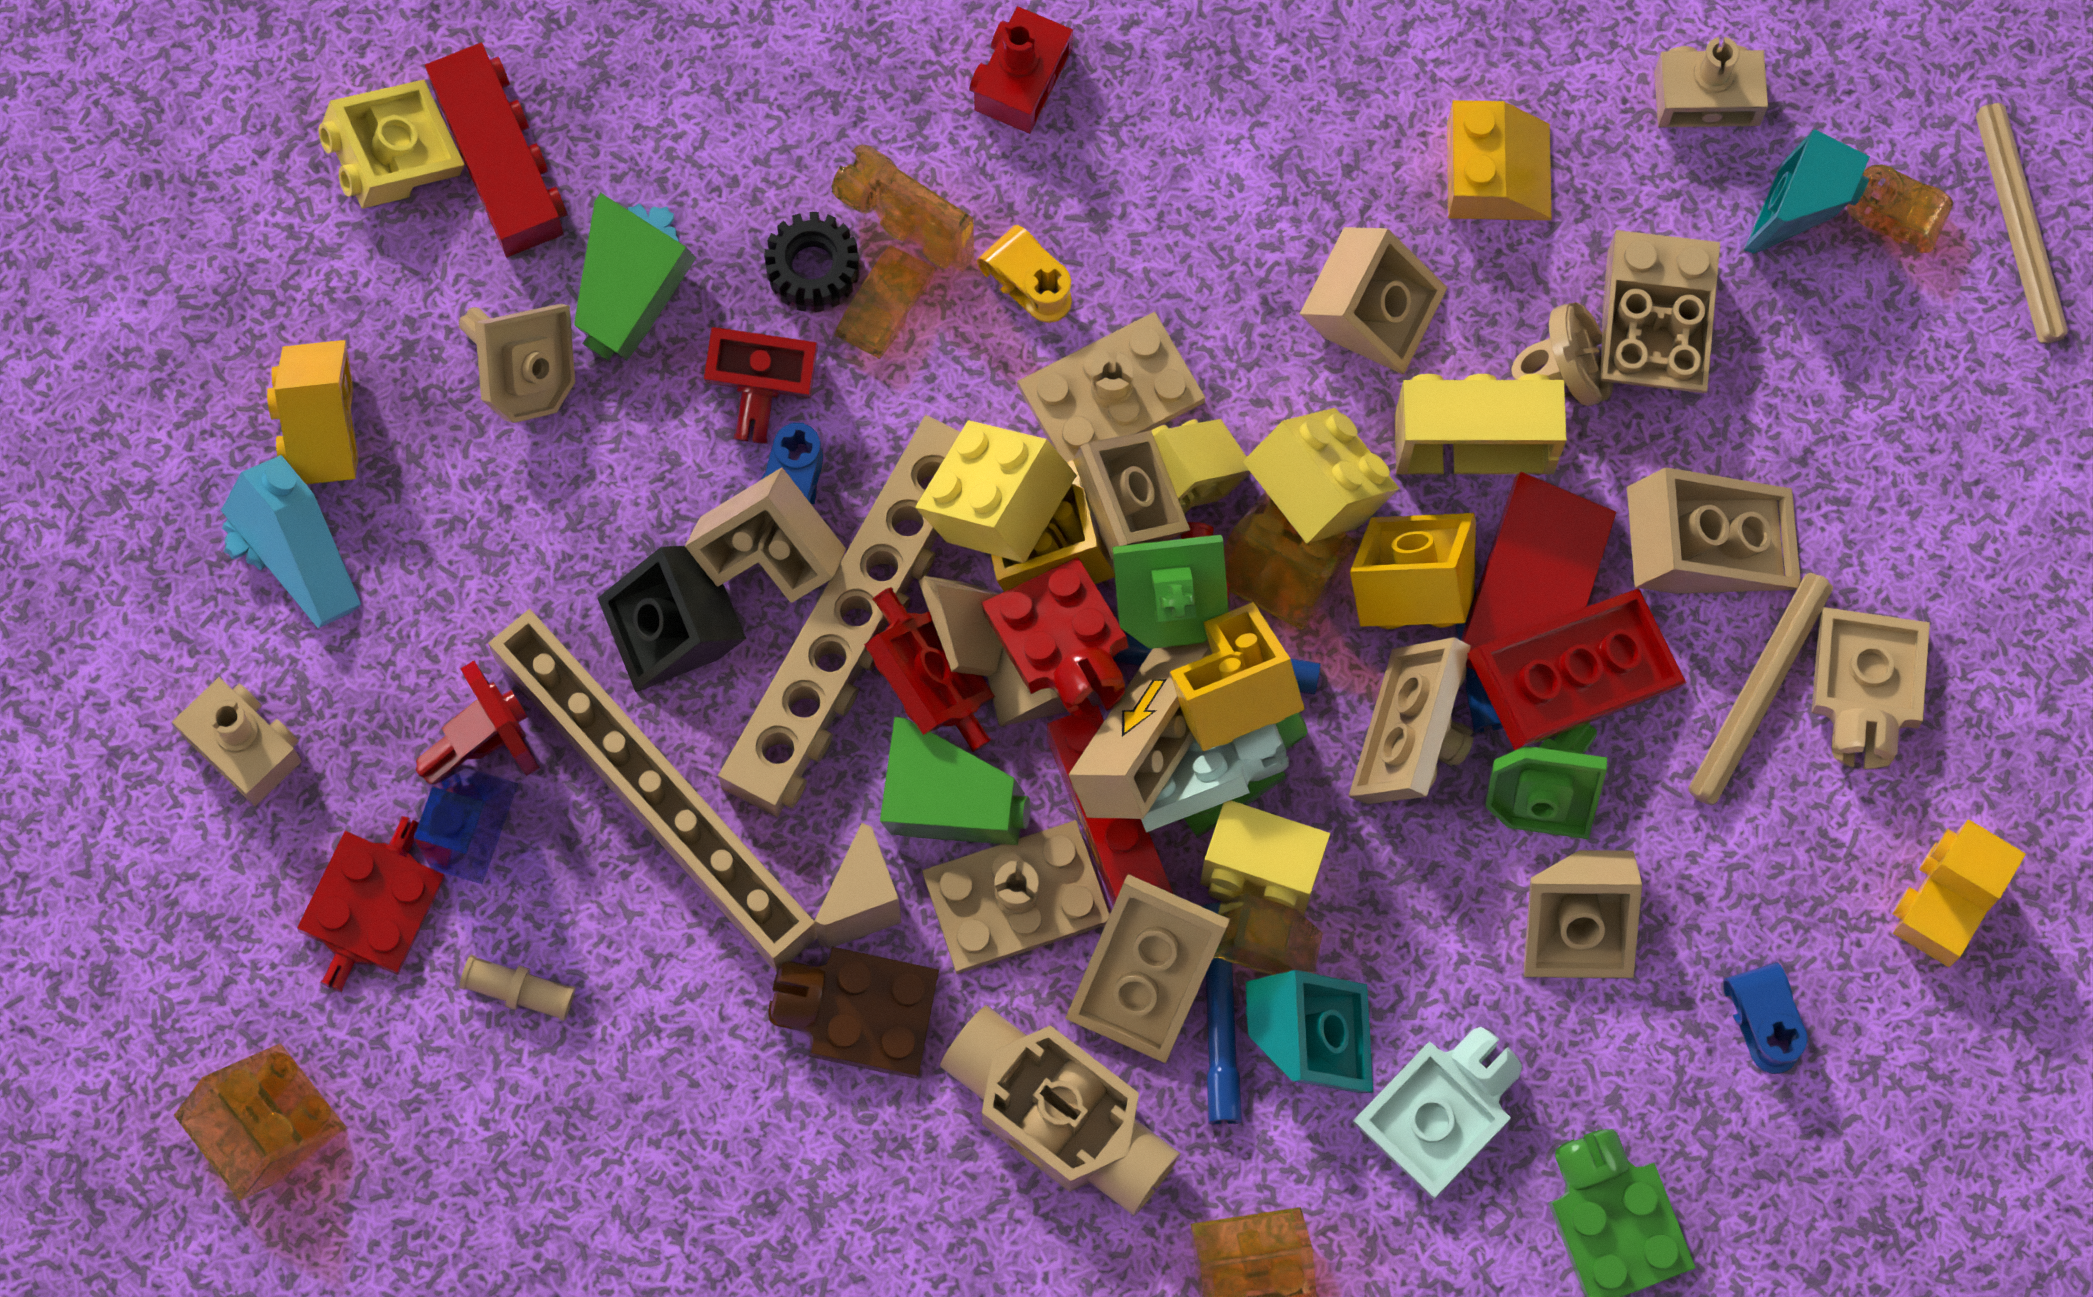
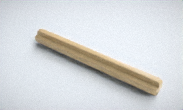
[1976,103,2068,343]
[1688,573,1833,805]

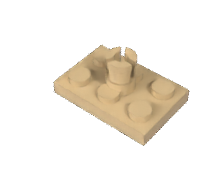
[1017,312,1206,462]
[1348,637,1473,804]
[922,820,1110,975]
[1065,874,1230,1064]

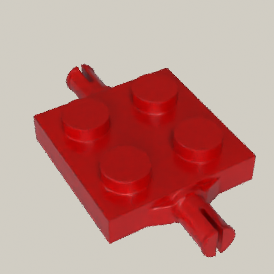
[864,587,995,753]
[297,816,445,992]

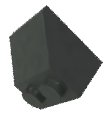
[597,546,746,692]

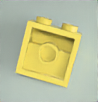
[319,80,465,209]

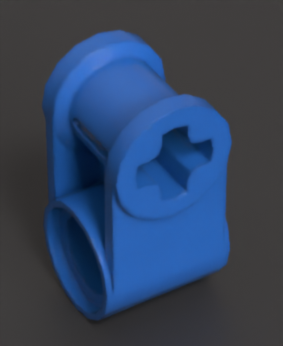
[761,422,823,505]
[1723,962,1808,1074]

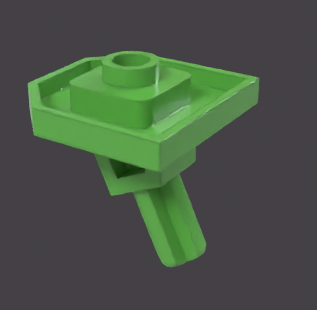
[1112,535,1229,649]
[1485,723,1608,839]

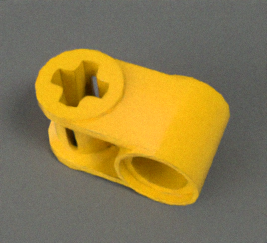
[977,225,1072,323]

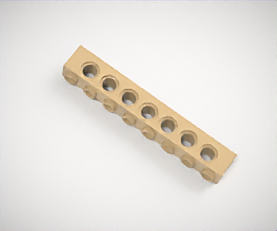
[718,414,960,818]

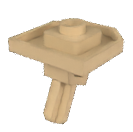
[459,304,575,423]

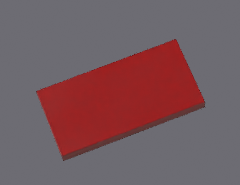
[1461,471,1617,670]
[1467,588,1687,750]

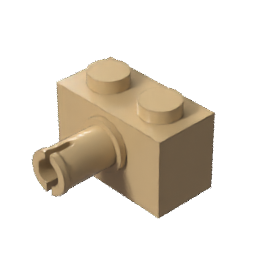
[1654,37,1768,127]
[172,677,302,806]

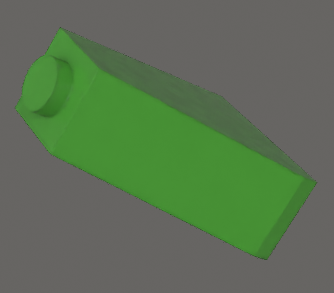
[574,192,696,361]
[880,717,1031,845]

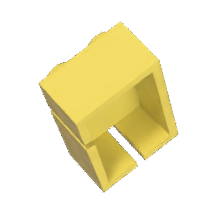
[1394,374,1567,474]

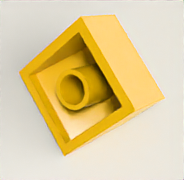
[1447,100,1552,221]
[1350,513,1476,629]

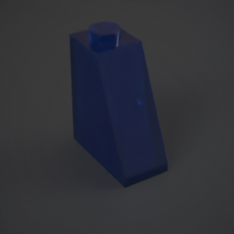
[414,768,518,884]

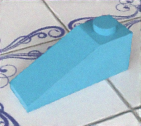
[221,455,361,628]

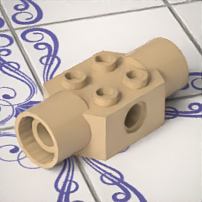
[940,1005,1181,1216]

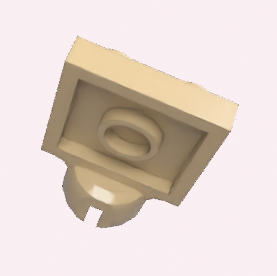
[1811,607,1930,769]

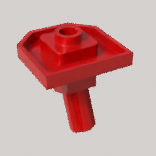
[416,661,540,785]

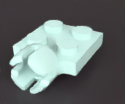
[1141,724,1289,832]
[1353,1027,1522,1200]

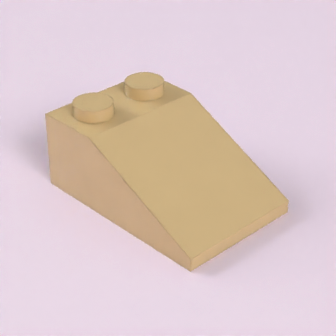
[1627,467,1801,594]

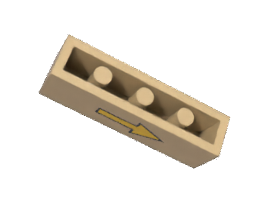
[1069,639,1212,819]

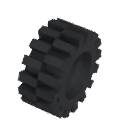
[764,212,860,312]

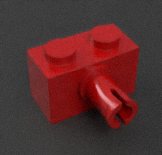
[969,6,1073,134]
[704,327,818,444]

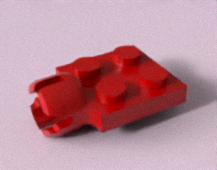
[981,557,1128,719]

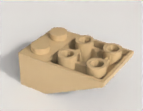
[1601,230,1720,393]

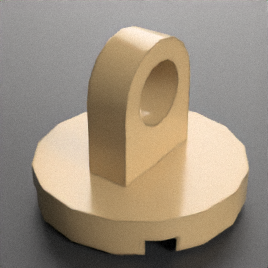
[1511,302,1614,407]

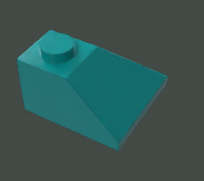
[1744,129,1870,254]
[1245,970,1373,1093]

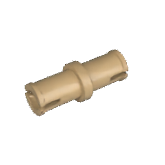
[459,954,576,1021]

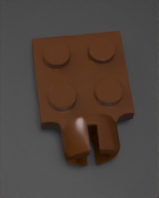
[768,946,939,1078]

